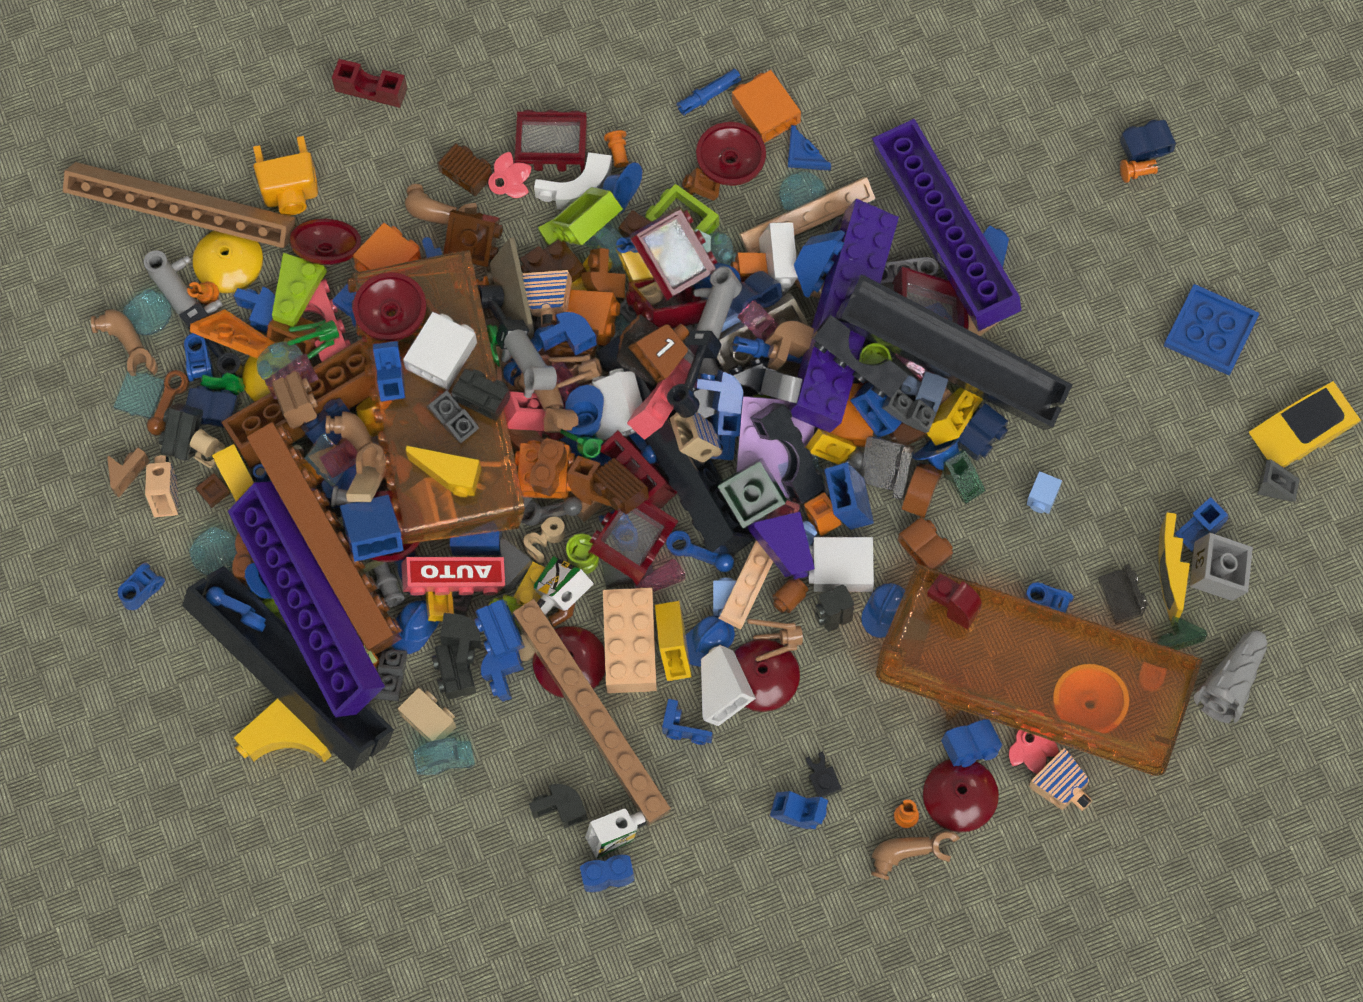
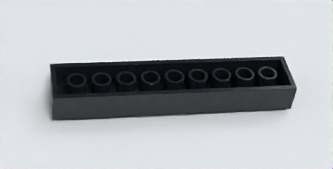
[597,336,755,555]

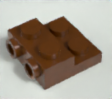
[443,209,503,267]
[520,239,587,283]

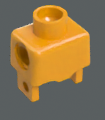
[253,136,318,216]

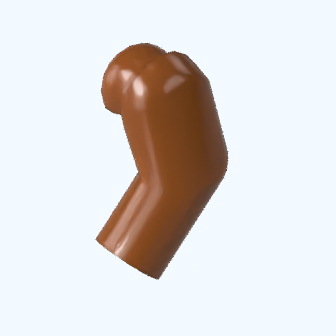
[548,602,576,627]

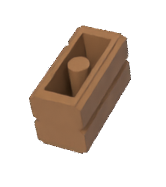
[272,371,318,429]

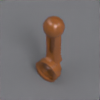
[147,370,189,435]

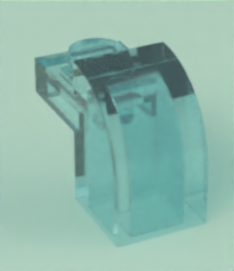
[583,223,623,267]
[413,738,475,775]

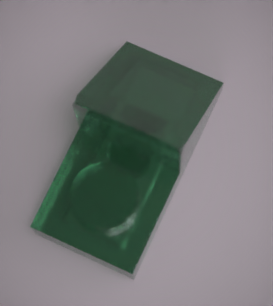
[943,449,986,504]
[1154,616,1208,657]

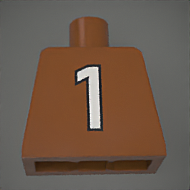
[628,324,690,383]

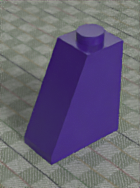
[748,512,815,580]

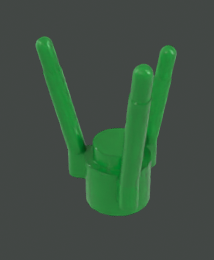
[287,320,339,366]
[560,429,603,460]

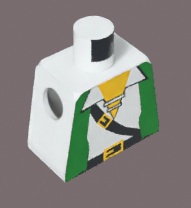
[534,556,594,615]
[585,808,646,859]

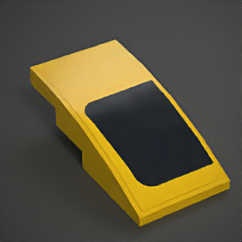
[1249,381,1361,468]
[1158,512,1190,625]

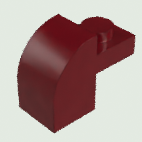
[927,573,982,630]

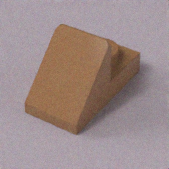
[107,448,150,497]

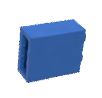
[824,462,874,530]
[340,495,404,562]

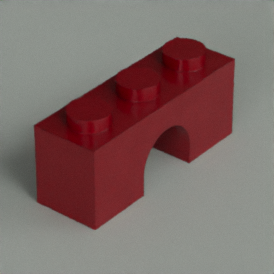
[332,59,408,108]

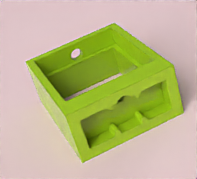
[645,184,719,235]
[550,187,623,245]

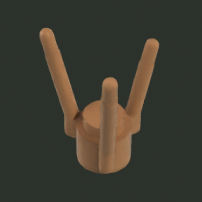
[548,354,602,395]
[747,619,803,662]

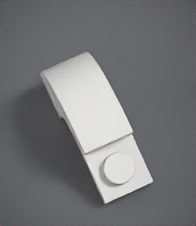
[534,152,612,210]

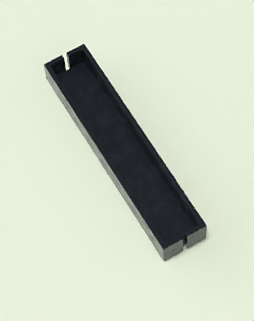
[835,274,1073,430]
[182,565,394,771]

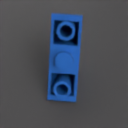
[794,230,845,298]

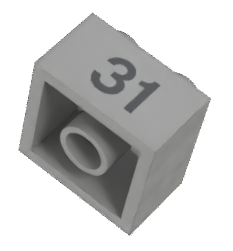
[1190,533,1253,601]

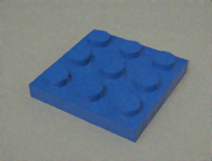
[1164,284,1260,376]

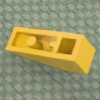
[927,387,983,446]
[406,446,481,497]

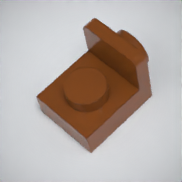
[682,167,720,201]

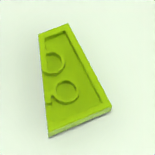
[272,253,327,327]

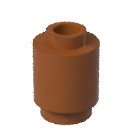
[772,578,809,613]

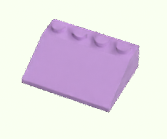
[737,396,815,498]

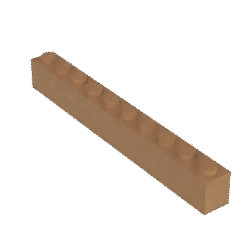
[63,162,296,248]
[513,599,671,826]

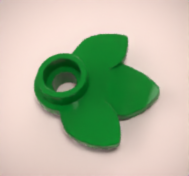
[482,324,500,367]
[200,373,245,395]

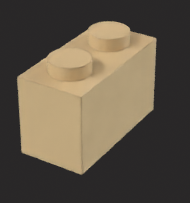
[398,688,456,748]

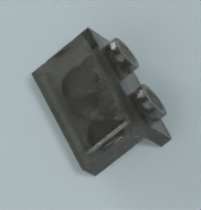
[1098,564,1148,624]

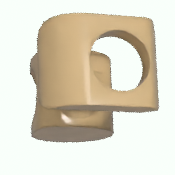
[190,429,226,468]
[523,517,565,563]

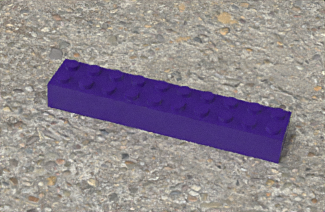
[872,119,1022,331]
[788,198,899,433]
[228,482,385,717]

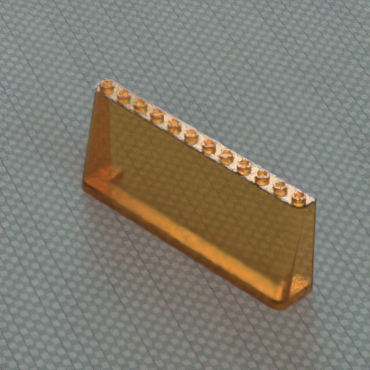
[348,250,524,544]
[876,564,1203,776]

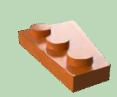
[190,309,275,358]

